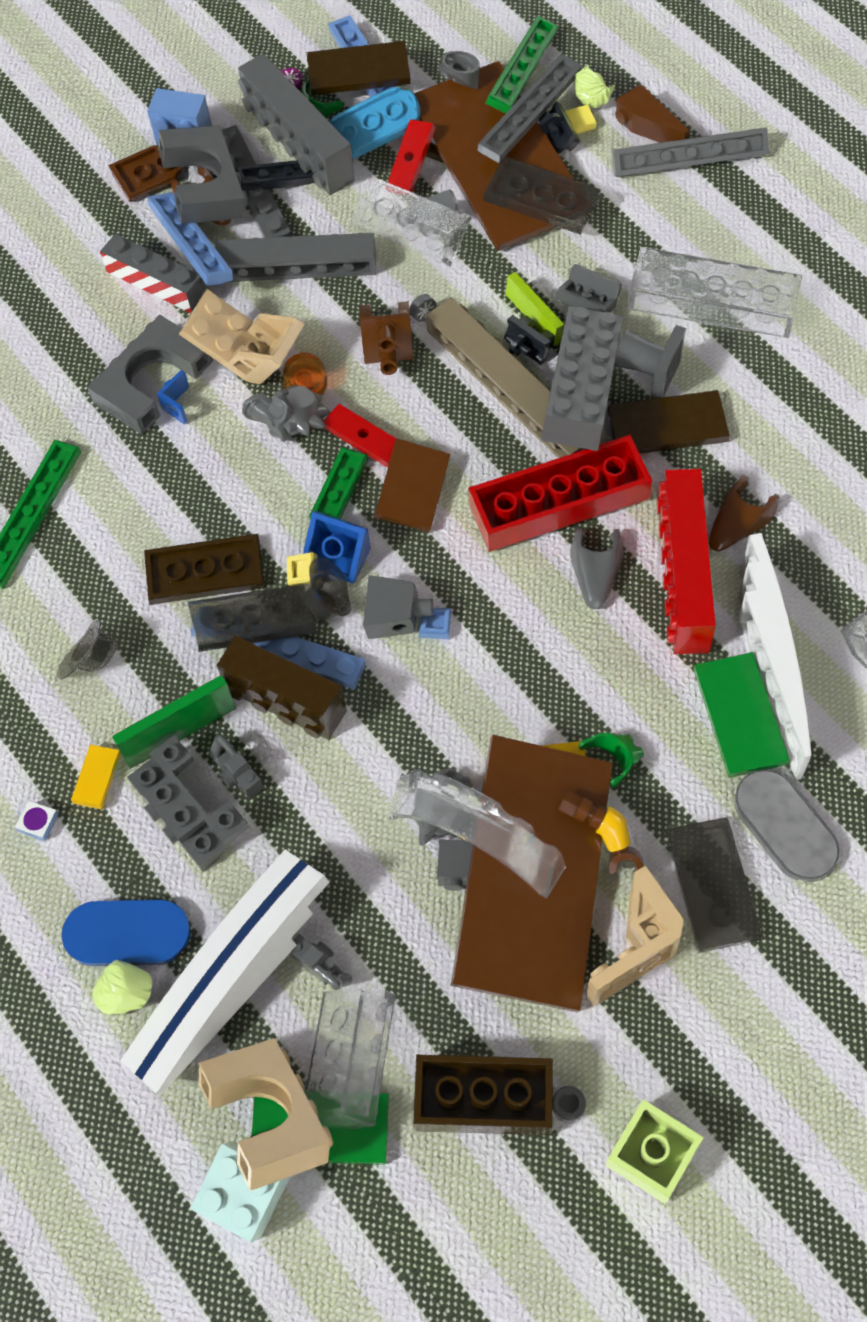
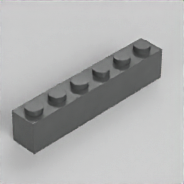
[215,233,376,282]

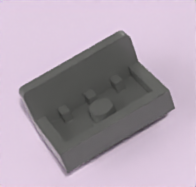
[555,264,622,312]

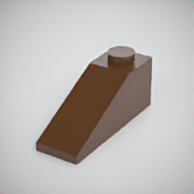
[615,85,689,143]

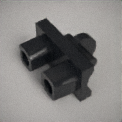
[539,101,580,154]
[504,315,555,365]

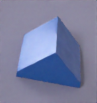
[303,511,371,584]

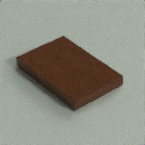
[374,438,451,533]

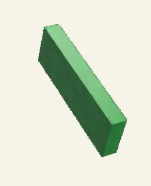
[309,447,368,519]

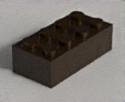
[216,635,347,740]
[413,1054,553,1136]

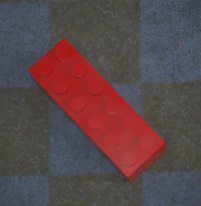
[468,435,653,552]
[656,469,716,654]

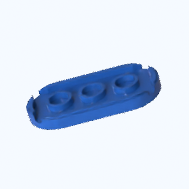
[62,900,191,966]

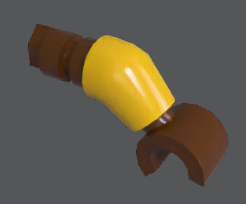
[558,791,644,876]

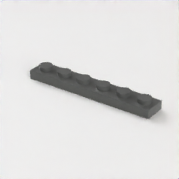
[477,53,583,163]
[222,125,292,238]
[612,127,769,177]

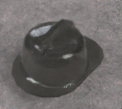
[304,557,352,623]
[57,619,118,680]

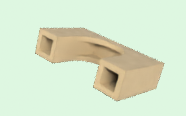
[199,1038,333,1191]

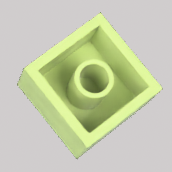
[606,1099,704,1205]

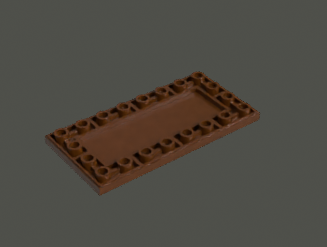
[414,61,591,251]
[450,734,612,1013]

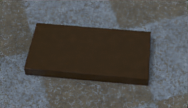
[306,41,411,96]
[608,390,730,454]
[144,533,265,605]

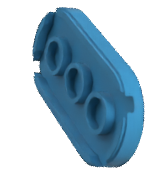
[330,87,421,159]

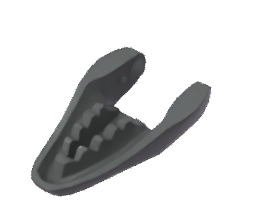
[570,528,624,609]

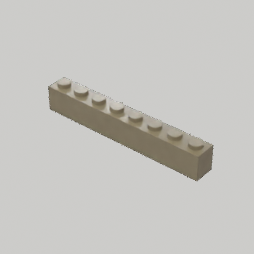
[426,298,585,458]

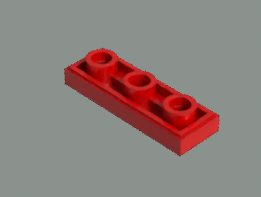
[385,119,436,198]
[323,404,396,468]

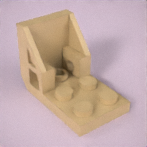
[179,289,304,385]
[586,866,684,1007]

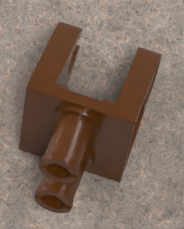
[360,301,413,375]

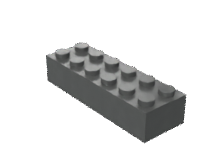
[238,53,355,195]
[541,306,623,451]

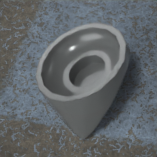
[438,51,480,89]

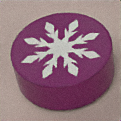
[281,68,303,90]

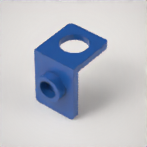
[157,370,189,424]

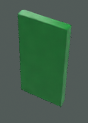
[693,652,790,778]
[112,675,236,769]
[251,1091,389,1165]

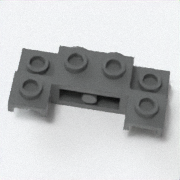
[127,735,249,872]

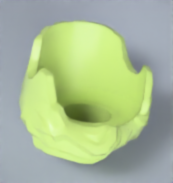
[573,64,615,108]
[93,960,152,1015]

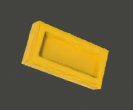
[71,744,121,810]

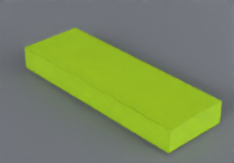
[505,272,564,347]

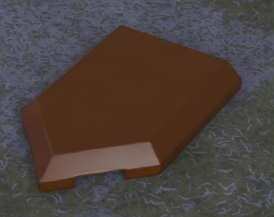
[108,145,182,202]

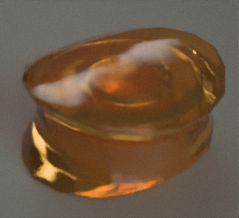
[283,352,327,396]

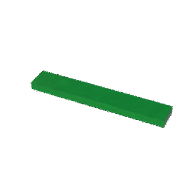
[485,15,559,114]
[0,439,81,589]

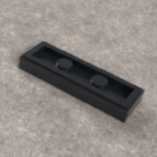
[235,160,315,192]

